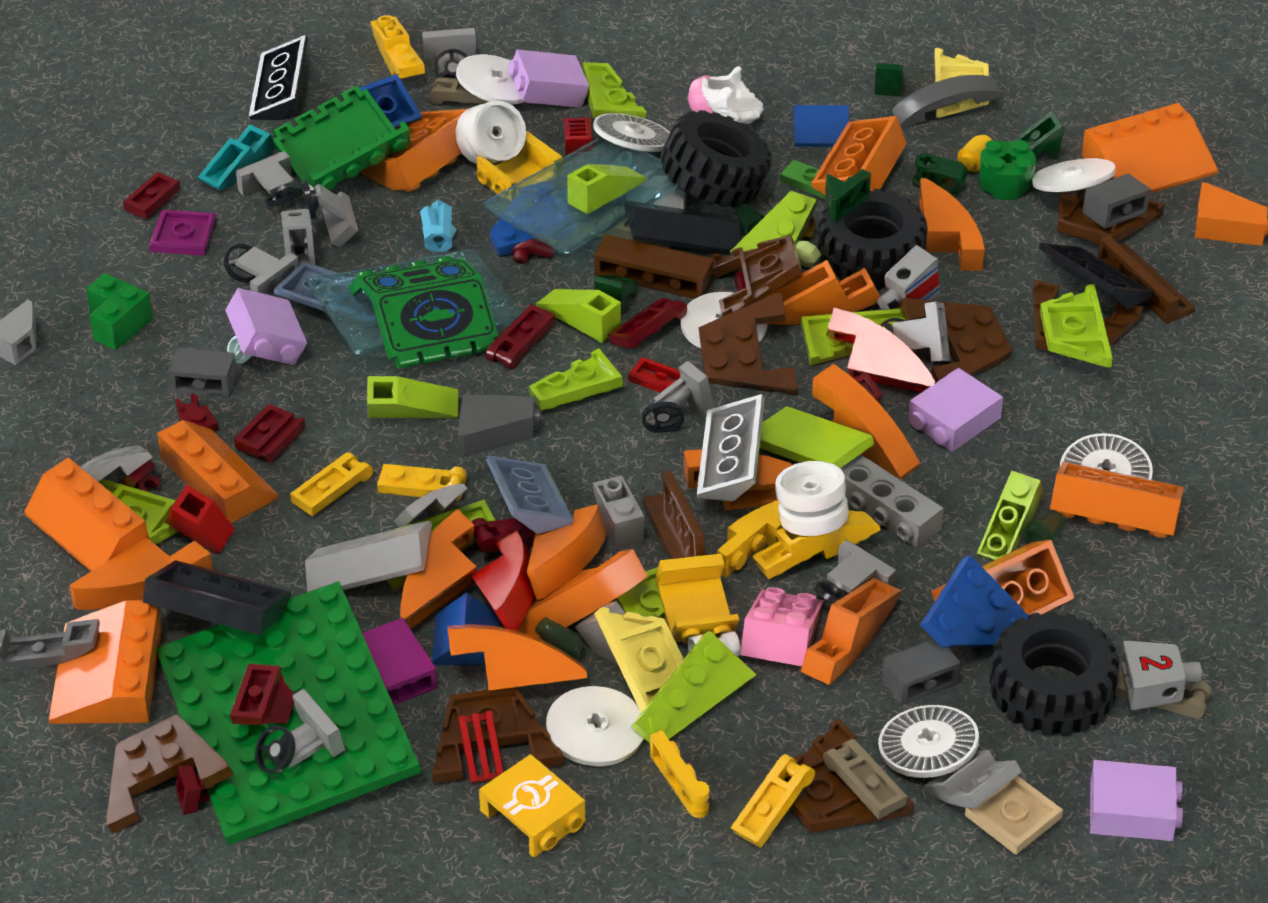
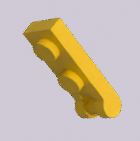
[290,452,374,517]
[377,464,468,501]
[650,730,710,818]
[731,754,815,848]

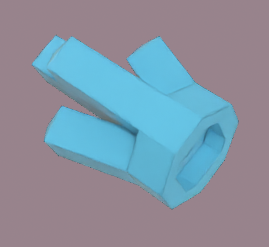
[420,199,457,252]

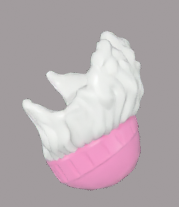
[688,67,763,124]

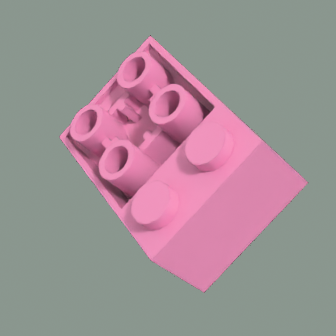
[740,587,824,666]

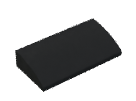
[143,560,291,635]

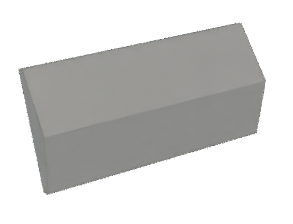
[697,394,765,501]
[305,520,432,592]

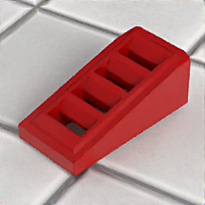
[563,117,593,156]

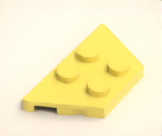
[934,48,989,118]
[594,607,684,712]

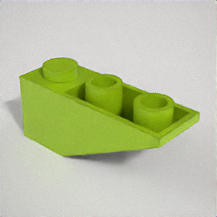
[567,164,647,215]
[536,289,621,343]
[367,376,458,418]
[977,470,1044,560]

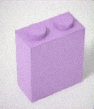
[508,49,589,108]
[225,288,307,365]
[908,368,1003,452]
[1090,760,1183,841]

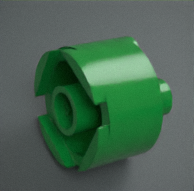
[978,140,1036,201]

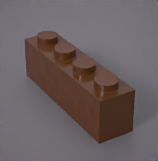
[594,234,713,299]

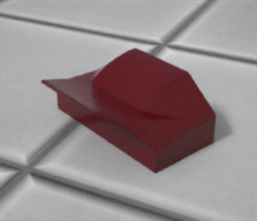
[230,664,295,725]

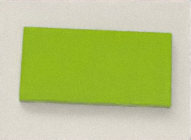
[760,406,874,468]

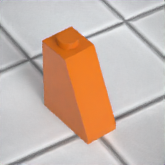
[1195,182,1268,246]

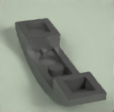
[892,75,1002,128]
[0,619,100,668]

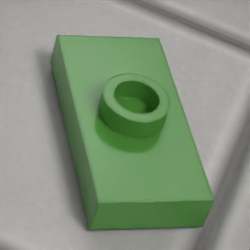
[780,160,826,199]

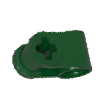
[912,153,968,196]

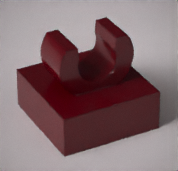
[121,460,161,493]
[175,765,214,815]

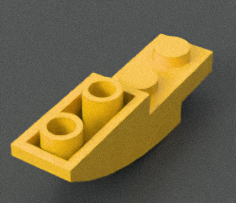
[370,15,425,78]
[717,500,783,577]
[752,511,881,579]

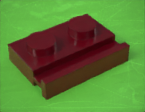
[234,404,306,463]

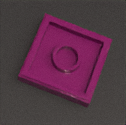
[149,210,217,256]

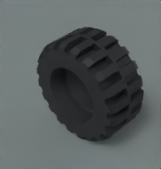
[661,110,772,208]
[818,188,928,290]
[989,611,1120,736]

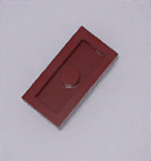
[123,172,180,219]

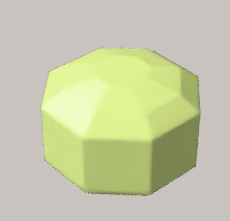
[796,241,821,268]

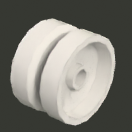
[455,101,526,164]
[775,461,849,536]

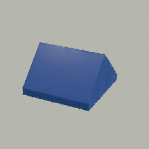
[360,74,422,129]
[793,105,849,147]
[432,592,500,666]

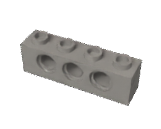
[840,454,944,548]

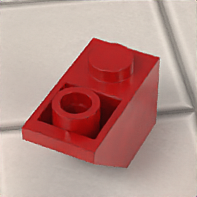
[164,484,235,555]

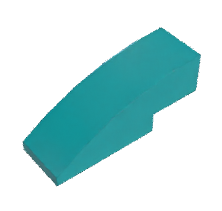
[197,124,275,191]

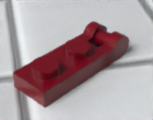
[608,298,687,349]
[486,304,555,370]
[472,518,536,552]

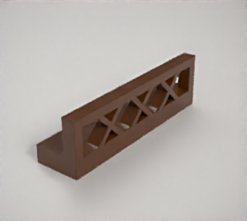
[1098,235,1195,324]
[643,471,705,559]

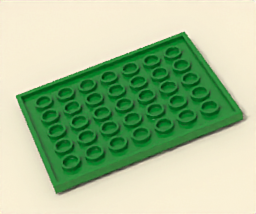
[156,581,421,845]

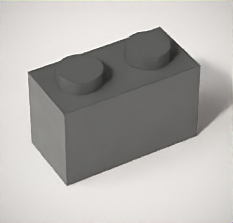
[1082,173,1151,228]
[168,348,237,398]
[882,639,960,705]

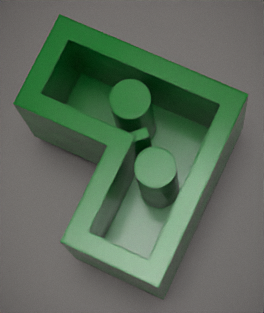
[86,273,153,350]

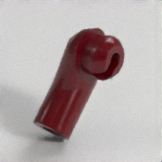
[512,238,555,264]

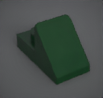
[874,63,903,97]
[1012,110,1065,159]
[825,169,871,223]
[594,275,640,315]

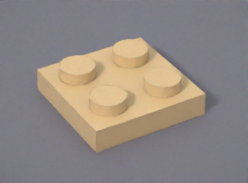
[965,775,1063,855]

